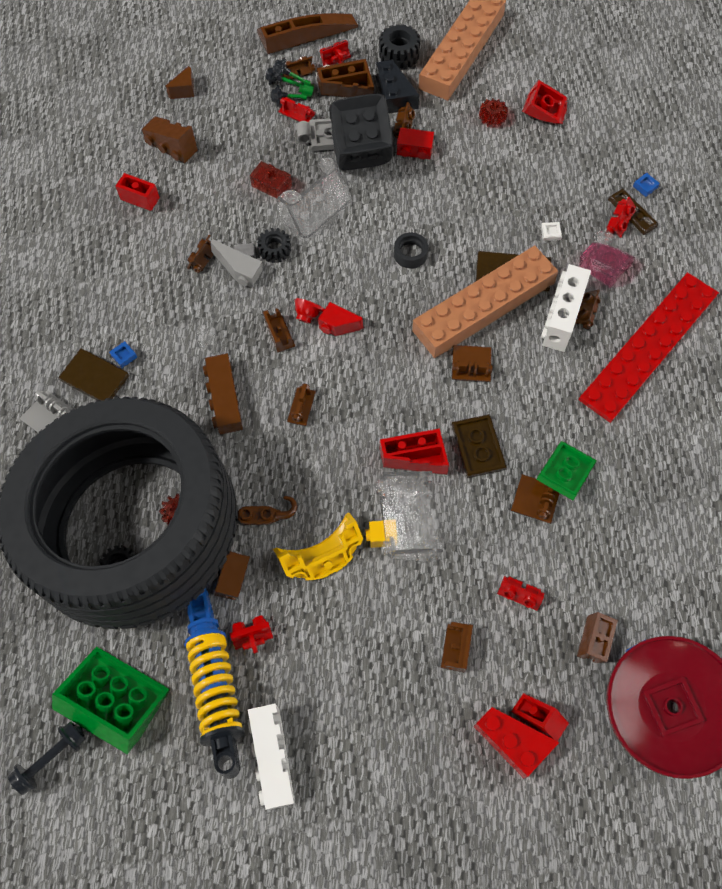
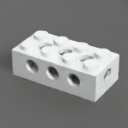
[541,264,591,352]

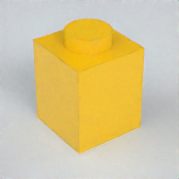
[365,520,396,548]

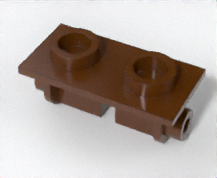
[283,56,315,80]
[393,102,415,137]
[187,235,214,273]
[575,289,601,329]
[287,384,316,426]

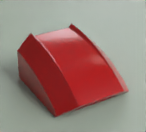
[522,80,567,124]

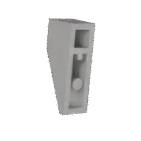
[211,239,262,288]

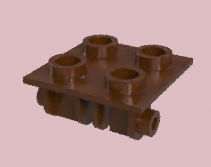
[452,345,492,382]
[511,474,560,524]

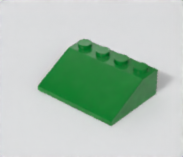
[52,646,170,754]

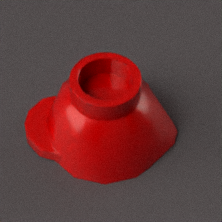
[294,298,324,324]

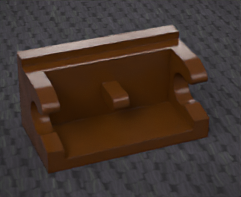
[263,308,295,353]
[214,551,250,600]
[577,612,618,663]
[441,622,473,673]

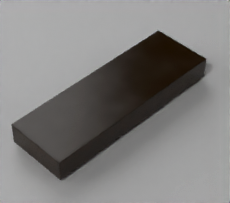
[608,189,658,235]

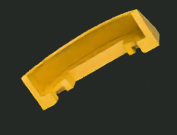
[273,513,363,580]

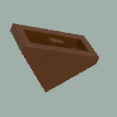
[165,66,194,99]

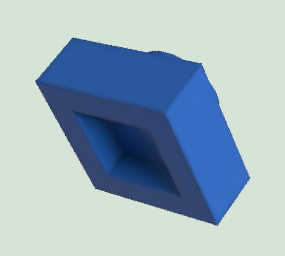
[633,173,660,197]
[109,341,137,368]

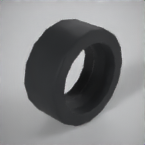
[394,232,429,269]

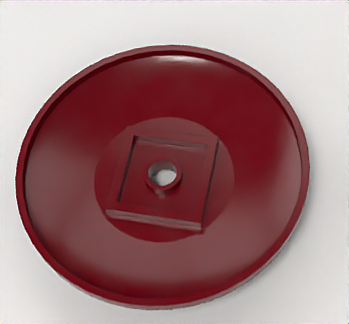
[606,636,722,779]

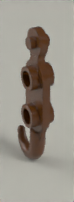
[237,496,297,525]

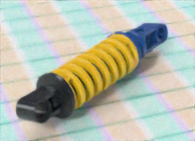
[184,588,245,779]

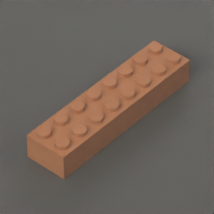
[418,0,506,101]
[412,245,558,358]

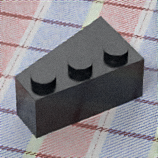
[376,60,420,114]

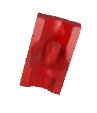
[320,40,351,66]
[230,615,273,654]

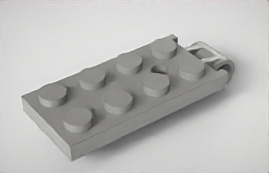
[297,118,334,151]

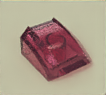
[579,242,635,288]

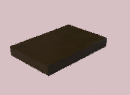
[58,348,129,401]
[451,414,507,478]

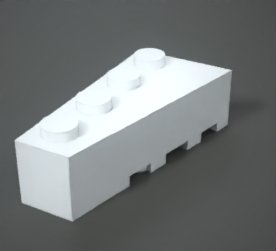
[248,704,295,810]

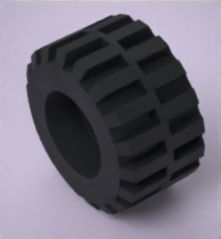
[379,24,420,70]

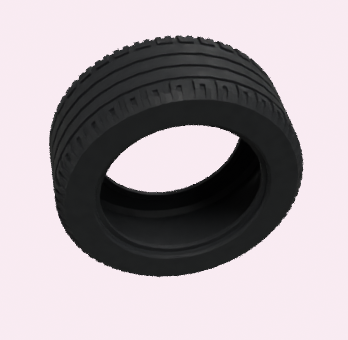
[0,397,238,629]

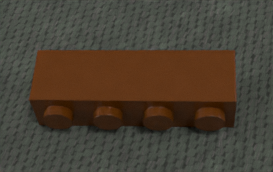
[203,353,243,435]

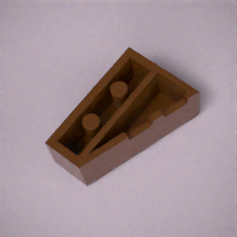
[317,59,374,97]
[142,116,198,163]

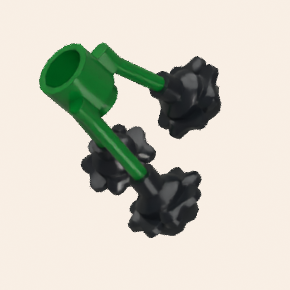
[265,58,314,107]

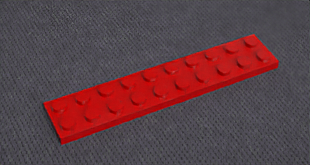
[578,272,719,423]

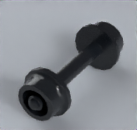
[8,721,86,795]

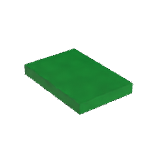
[536,441,597,500]

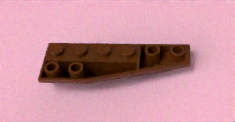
[257,13,358,54]

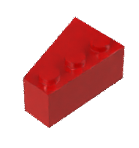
[379,428,449,475]
[473,707,559,779]

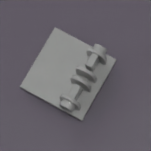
[19,390,72,433]

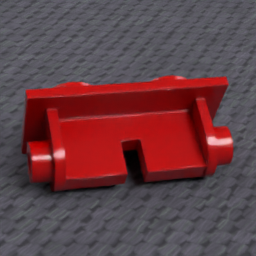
[278,97,316,122]
[606,197,636,238]
[497,576,545,611]

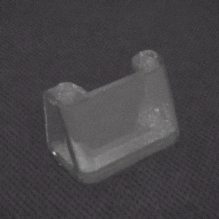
[277,155,352,242]
[376,471,443,563]

